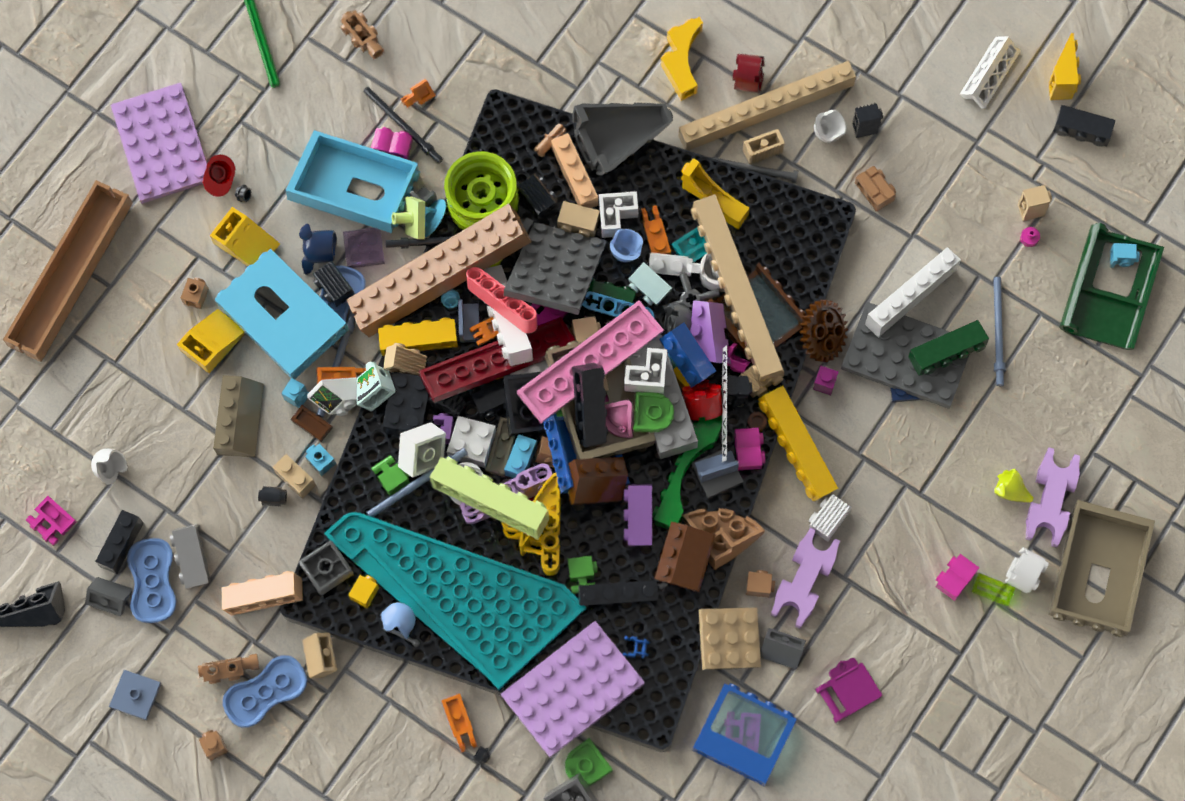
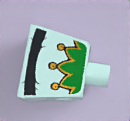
[357,362,396,411]

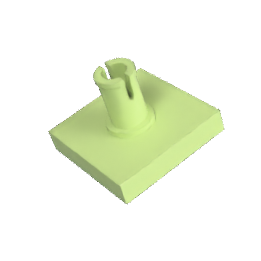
[392,197,425,239]

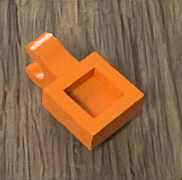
[401,79,436,108]

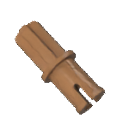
[534,124,566,157]

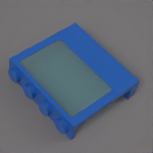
[692,683,797,787]

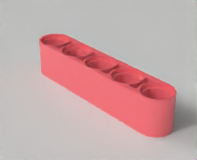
[466,267,538,333]

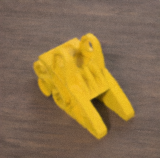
[502,473,561,576]

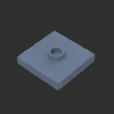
[109,670,162,721]

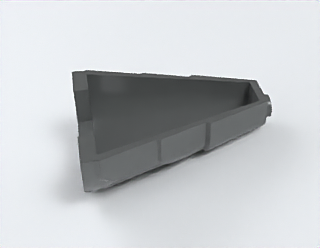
[573,102,673,175]

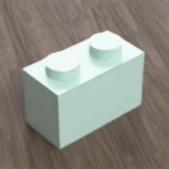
[628,262,672,307]

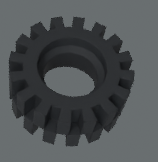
[428,394,466,417]

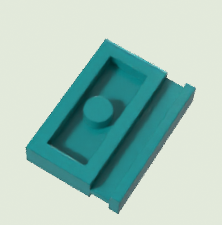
[671,228,707,263]

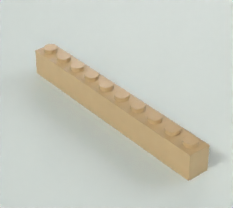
[678,61,856,151]
[691,195,783,382]

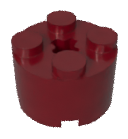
[733,54,765,93]

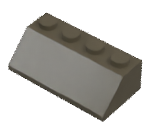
[213,375,264,457]

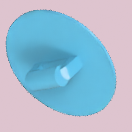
[425,199,446,238]

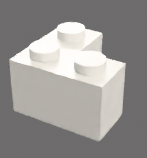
[599,191,638,238]
[624,348,667,394]

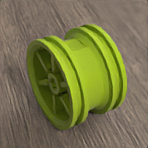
[444,151,519,230]

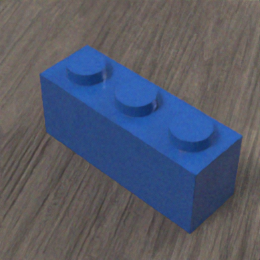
[659,323,716,388]

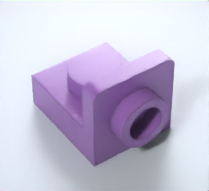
[433,413,454,444]

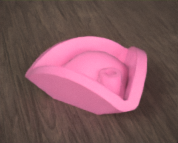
[605,400,634,438]

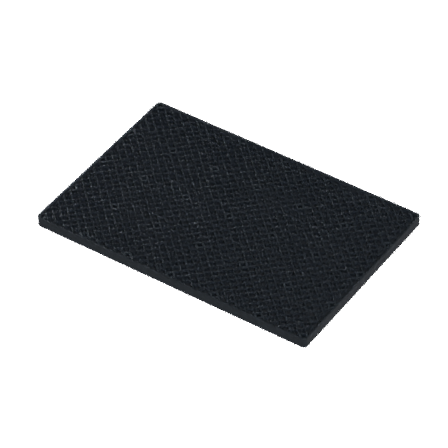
[280,89,856,752]

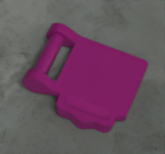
[815,658,882,723]

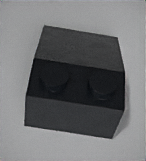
[503,372,546,437]

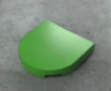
[633,392,674,432]
[565,738,613,786]

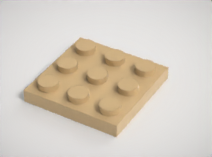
[699,608,761,670]

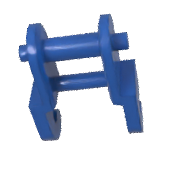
[622,636,650,658]

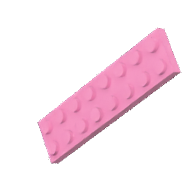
[517,301,664,423]

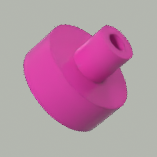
[1020,227,1040,247]

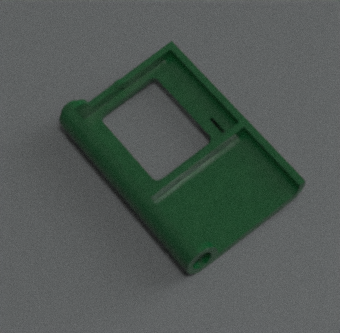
[1059,223,1164,350]

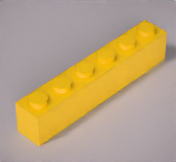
[758,386,838,502]

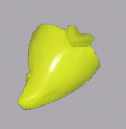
[994,469,1034,503]

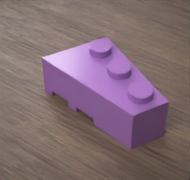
[690,300,731,364]
[624,484,652,545]

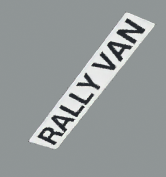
[722,345,727,462]

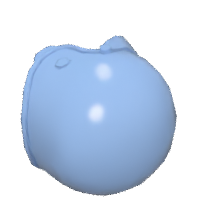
[610,229,643,262]
[382,603,415,639]

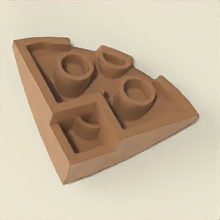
[682,508,765,569]

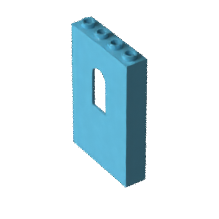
[286,130,420,233]
[215,249,349,379]

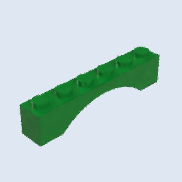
[652,417,722,531]

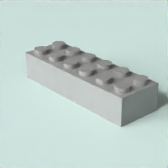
[629,335,698,459]

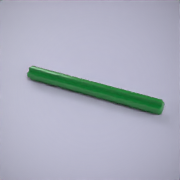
[244,0,280,88]

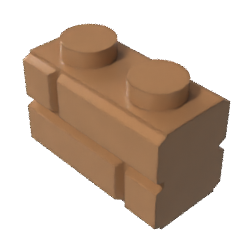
[855,166,896,212]

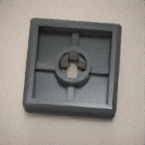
[299,540,353,595]

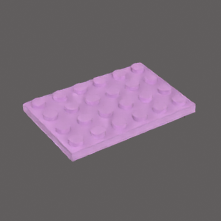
[111,82,207,204]
[501,621,645,758]

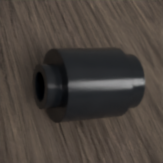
[258,486,287,507]

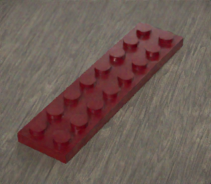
[419,317,575,403]

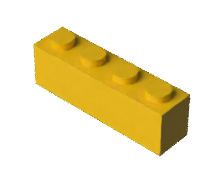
[378,318,458,356]

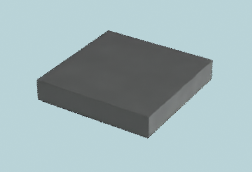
[691,449,743,499]

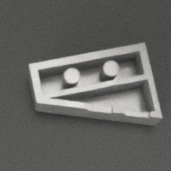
[170,524,211,588]

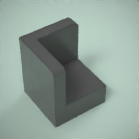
[409,186,437,207]

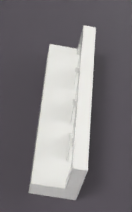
[960,37,1020,108]

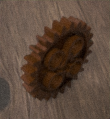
[800,300,848,362]

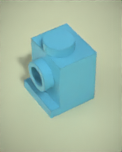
[1110,243,1140,268]
[281,378,309,408]
[305,443,336,476]

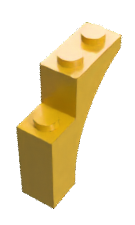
[661,17,703,101]
[681,158,749,229]

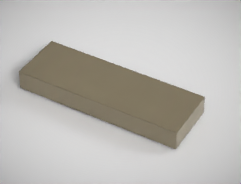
[485,417,516,477]

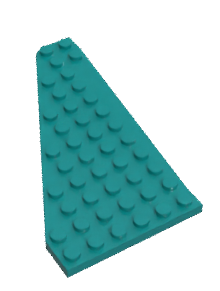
[324,512,586,690]

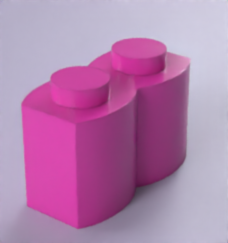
[371,127,413,160]
[734,428,765,470]
[936,554,979,601]

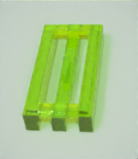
[971,573,1015,607]

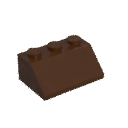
[568,457,628,505]
[655,522,716,592]

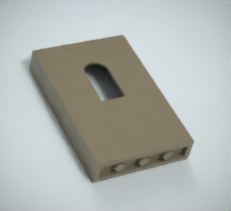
[545,336,656,459]
[1048,500,1155,637]

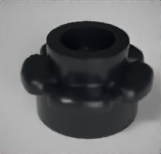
[235,184,252,202]
[473,746,490,765]

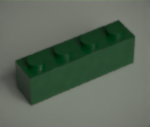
[582,278,636,313]
[908,320,989,376]

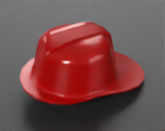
[203,154,236,197]

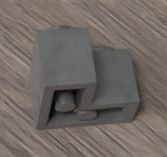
[543,773,598,801]

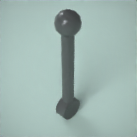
[383,626,420,647]

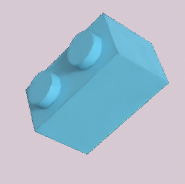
[504,434,537,478]

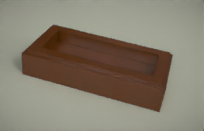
[290,405,333,442]

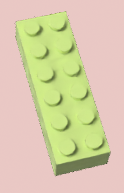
[430,457,549,540]

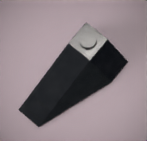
[0,581,65,627]

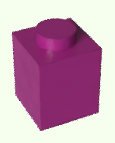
[813,365,839,396]

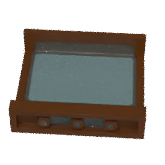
[706,263,807,366]

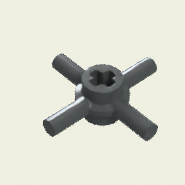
[663,273,720,313]

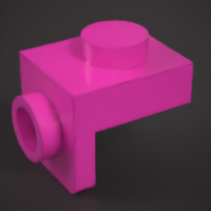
[727,343,751,373]

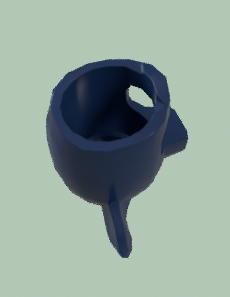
[299,223,337,275]

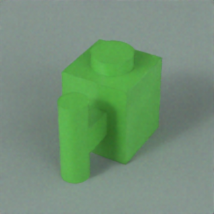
[371,455,410,496]
[568,556,597,594]

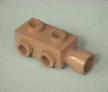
[340,10,384,59]
[198,654,259,684]

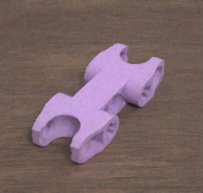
[1026,447,1080,548]
[460,464,552,524]
[771,528,840,629]

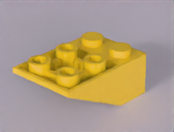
[1048,33,1081,100]
[210,207,280,266]
[177,309,245,374]

